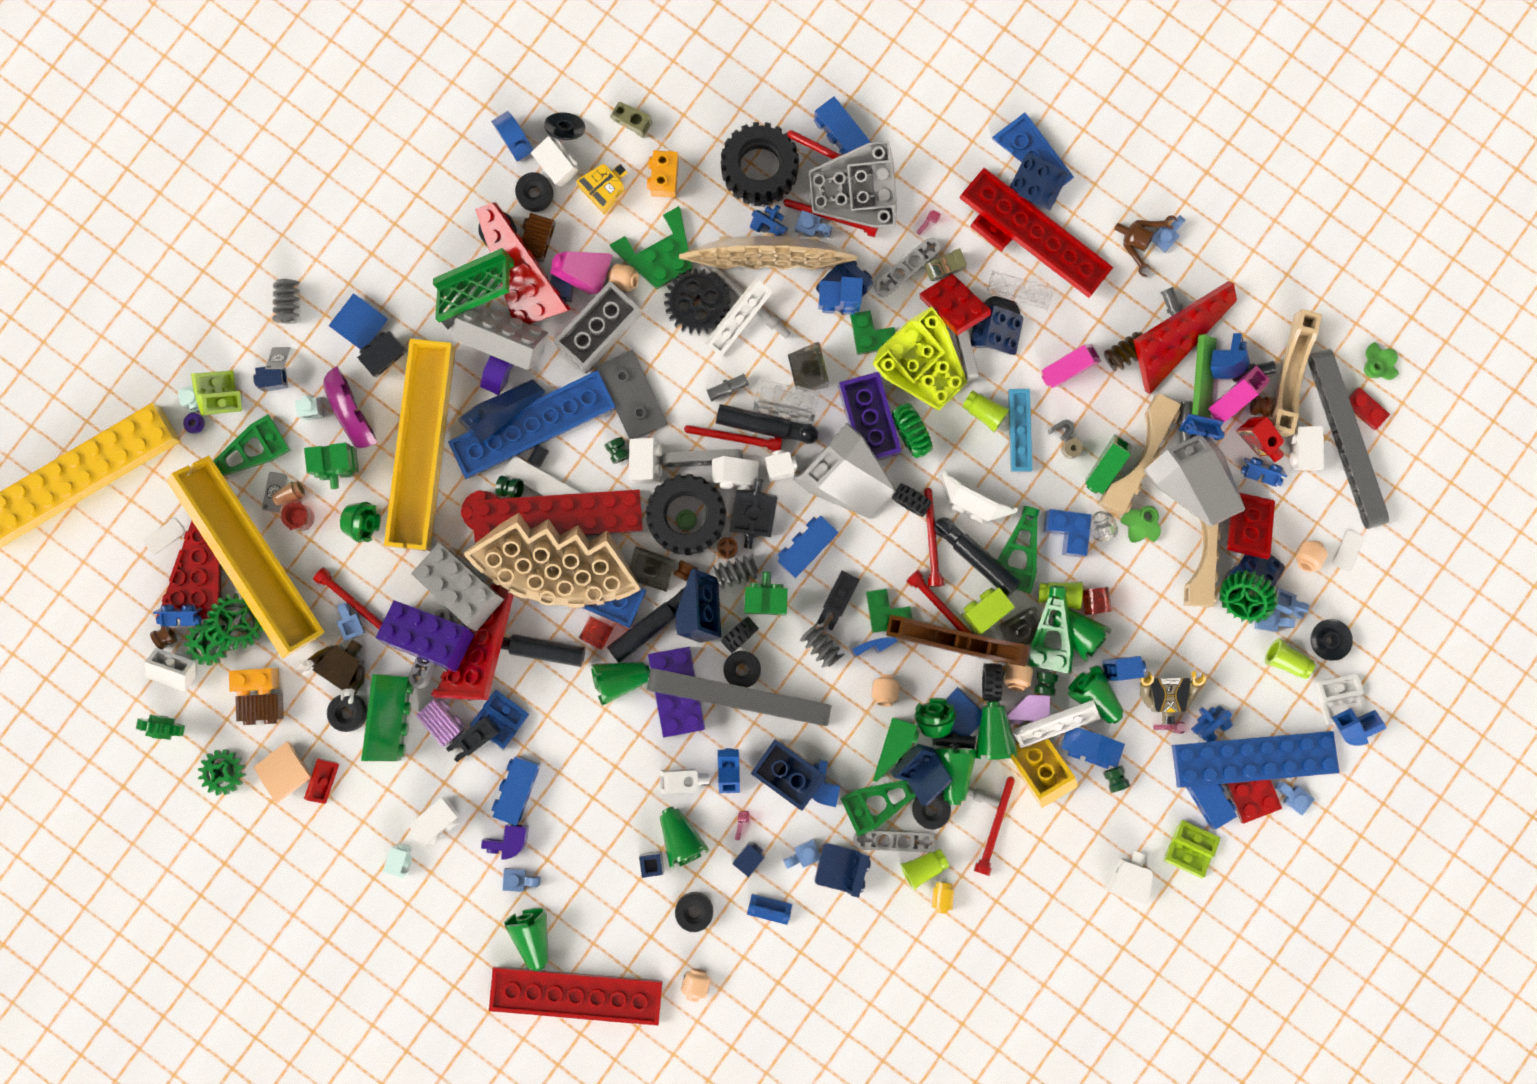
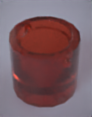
[281,501,315,531]
[1082,587,1112,615]
[578,616,614,650]

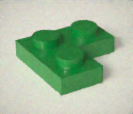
[850,310,895,355]
[866,589,912,633]

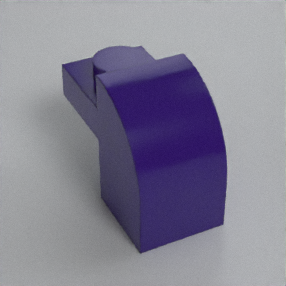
[480,356,514,395]
[481,823,529,860]

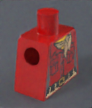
[1236,416,1284,462]

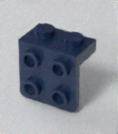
[1010,153,1070,210]
[816,261,873,315]
[970,305,1023,355]
[1224,554,1285,589]
[891,744,952,806]
[814,843,871,898]

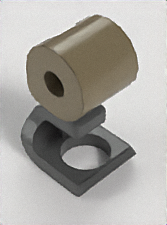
[1048,420,1083,459]

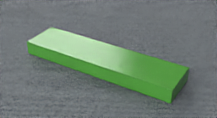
[1192,334,1217,418]

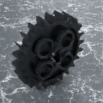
[664,268,731,336]

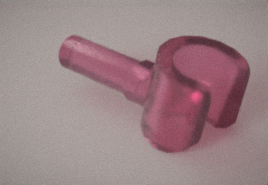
[916,210,941,235]
[1153,721,1185,734]
[735,811,749,840]

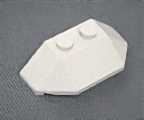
[940,470,1018,524]

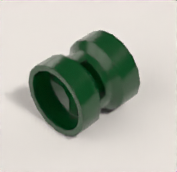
[604,437,629,464]
[495,475,524,498]
[1034,672,1059,696]
[1103,765,1131,793]

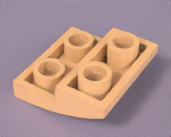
[254,741,311,803]

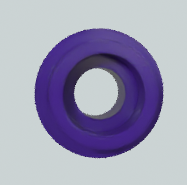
[183,413,205,434]

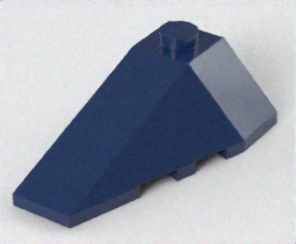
[457,379,545,443]

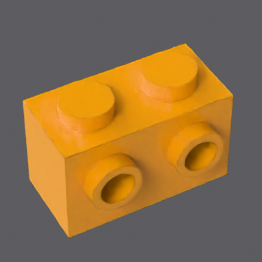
[647,150,679,198]
[229,668,279,696]

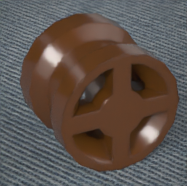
[1250,395,1273,417]
[717,537,738,559]
[673,560,699,582]
[150,626,177,650]

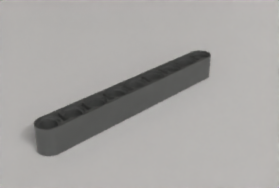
[1308,349,1389,529]
[647,669,832,726]

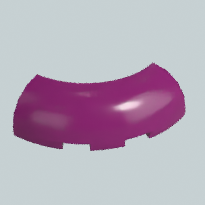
[323,366,377,448]

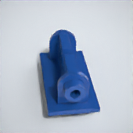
[1179,413,1225,441]
[1240,457,1287,487]
[153,604,203,626]
[747,894,793,925]

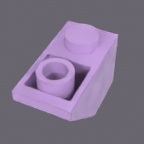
[1007,695,1050,724]

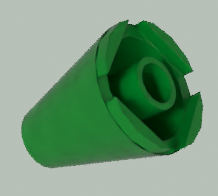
[1052,608,1112,662]
[591,662,650,706]
[1067,665,1124,724]
[976,701,1018,760]
[935,749,976,805]
[660,806,709,869]
[504,908,548,971]

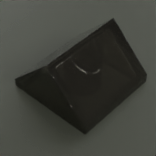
[788,342,829,394]
[630,546,677,592]
[994,605,1041,645]

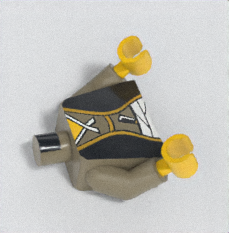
[1139,671,1206,725]

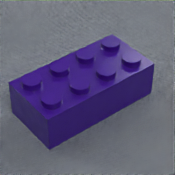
[838,371,902,460]
[375,600,474,672]
[648,646,706,738]

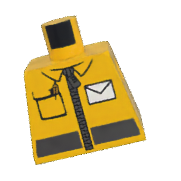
[576,164,627,215]

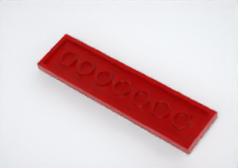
[959,168,1114,298]
[472,489,643,543]
[489,966,663,1026]

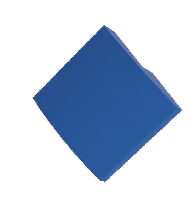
[328,293,388,350]
[851,637,897,657]
[945,687,982,748]
[470,690,529,750]

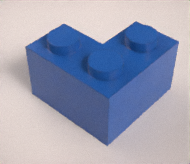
[818,277,863,315]
[1044,509,1092,557]
[1061,728,1125,769]

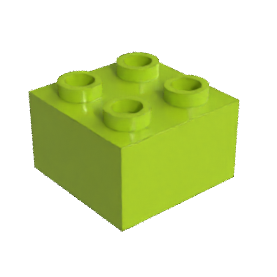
[961,587,1015,635]

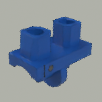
[750,205,789,236]
[1191,705,1233,742]

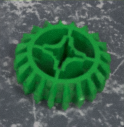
[892,403,933,458]
[1219,570,1278,624]
[206,593,264,650]

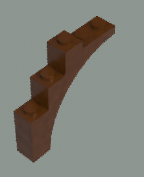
[886,615,1030,667]

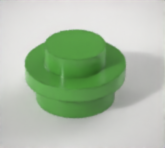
[676,510,697,530]

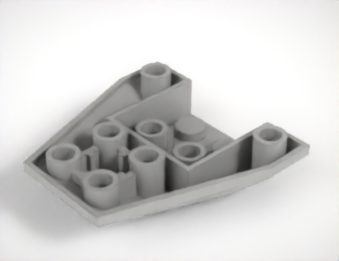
[809,141,897,228]
[793,422,896,518]
[1144,435,1245,527]

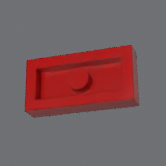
[970,214,1013,252]
[1349,387,1390,430]
[304,758,340,804]

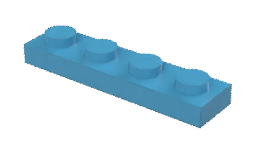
[1008,389,1032,472]

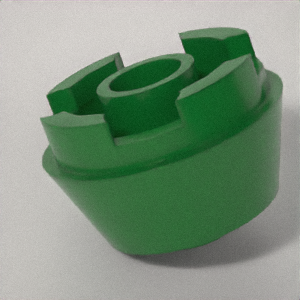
[340,502,381,543]
[914,698,957,738]

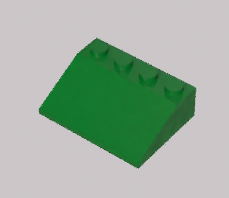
[361,674,414,761]
[873,717,920,782]

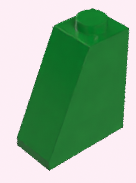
[1085,434,1132,495]

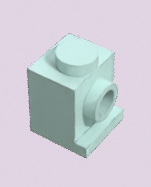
[177,385,200,413]
[295,395,325,421]
[383,843,412,878]

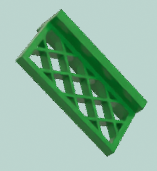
[433,248,514,322]

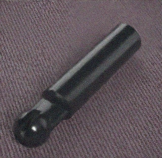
[716,404,819,444]
[934,517,1021,597]
[607,587,685,663]
[501,634,586,667]

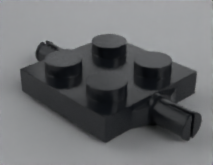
[729,478,778,549]

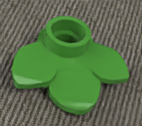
[1364,342,1399,380]
[1120,506,1161,543]

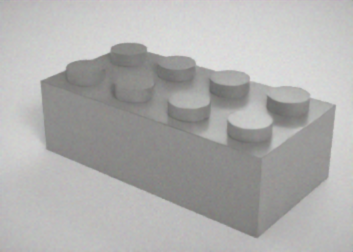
[553,281,642,373]
[451,304,548,370]
[411,542,505,631]

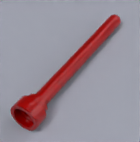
[787,130,870,173]
[783,199,878,238]
[684,425,783,452]
[924,488,945,587]
[313,567,383,629]
[906,570,973,634]
[973,776,1015,876]

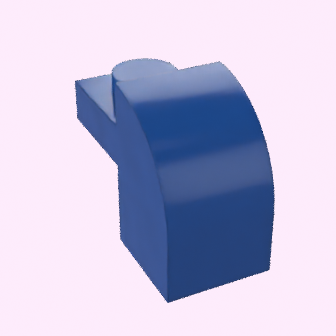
[491,111,533,162]
[1211,333,1250,379]
[1331,708,1387,746]
[717,748,740,794]
[812,759,840,807]

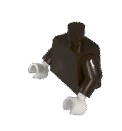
[297,639,365,704]

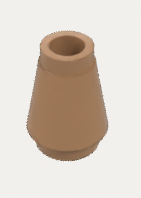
[271,481,305,506]

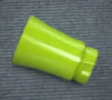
[962,390,1010,433]
[1038,581,1083,610]
[1265,638,1316,679]
[900,849,949,891]

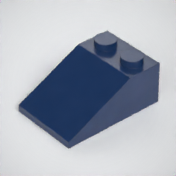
[675,569,722,643]
[750,739,827,811]

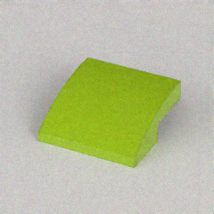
[191,370,242,415]
[1163,820,1221,879]

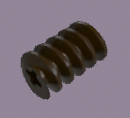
[1104,332,1143,372]

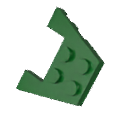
[609,206,692,290]

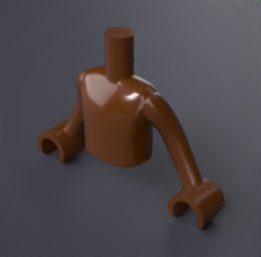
[1114,215,1178,278]

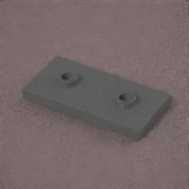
[596,349,668,439]

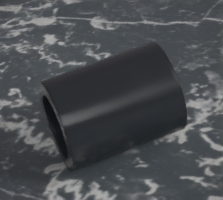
[528,444,550,467]

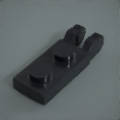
[817,570,860,631]
[446,714,501,762]

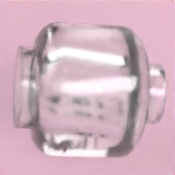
[1090,511,1118,542]

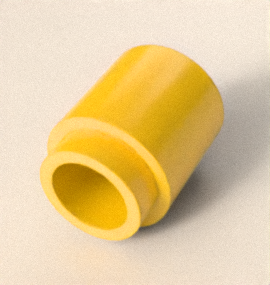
[932,882,954,914]

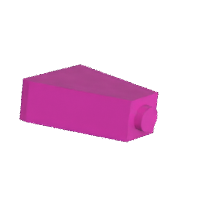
[550,251,613,295]
[1041,344,1102,388]
[1209,365,1271,422]

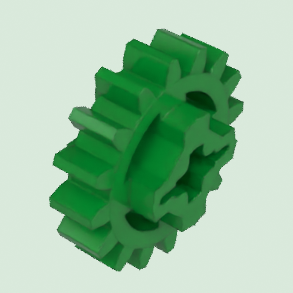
[184,620,231,666]
[136,714,185,740]
[198,749,246,796]

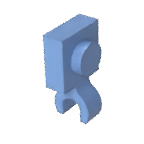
[795,210,832,238]
[1151,215,1186,252]
[1275,587,1310,619]
[337,603,366,641]
[1255,610,1296,632]
[1275,781,1315,816]
[783,839,820,869]
[502,868,541,892]

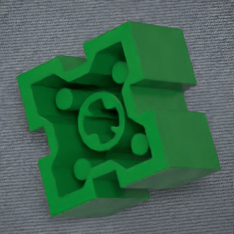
[304,442,359,490]
[744,572,788,615]

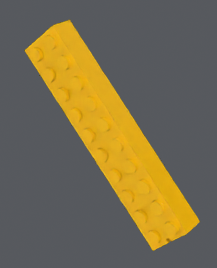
[384,339,456,552]
[0,403,181,548]
[167,455,325,659]

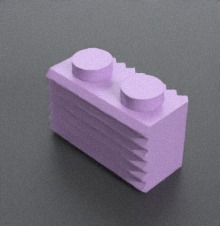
[415,698,465,747]

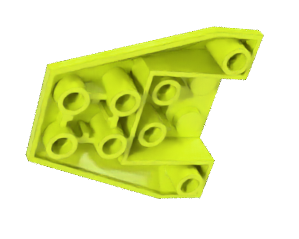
[872,307,968,411]

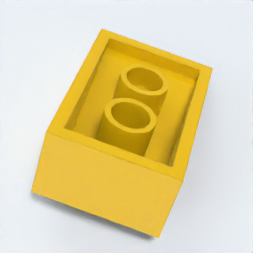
[1010,739,1078,808]

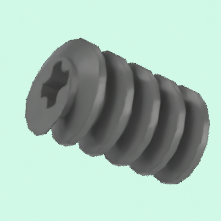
[272,279,300,324]
[713,553,758,589]
[800,622,845,668]

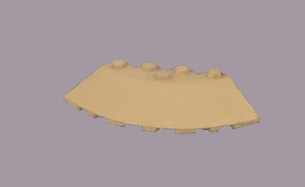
[679,233,857,270]
[464,513,641,608]

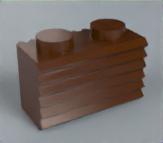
[521,213,556,263]
[235,694,284,725]

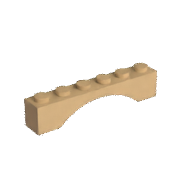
[1269,309,1322,437]
[1098,393,1181,516]
[1184,518,1221,608]

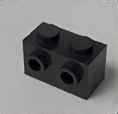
[357,331,408,378]

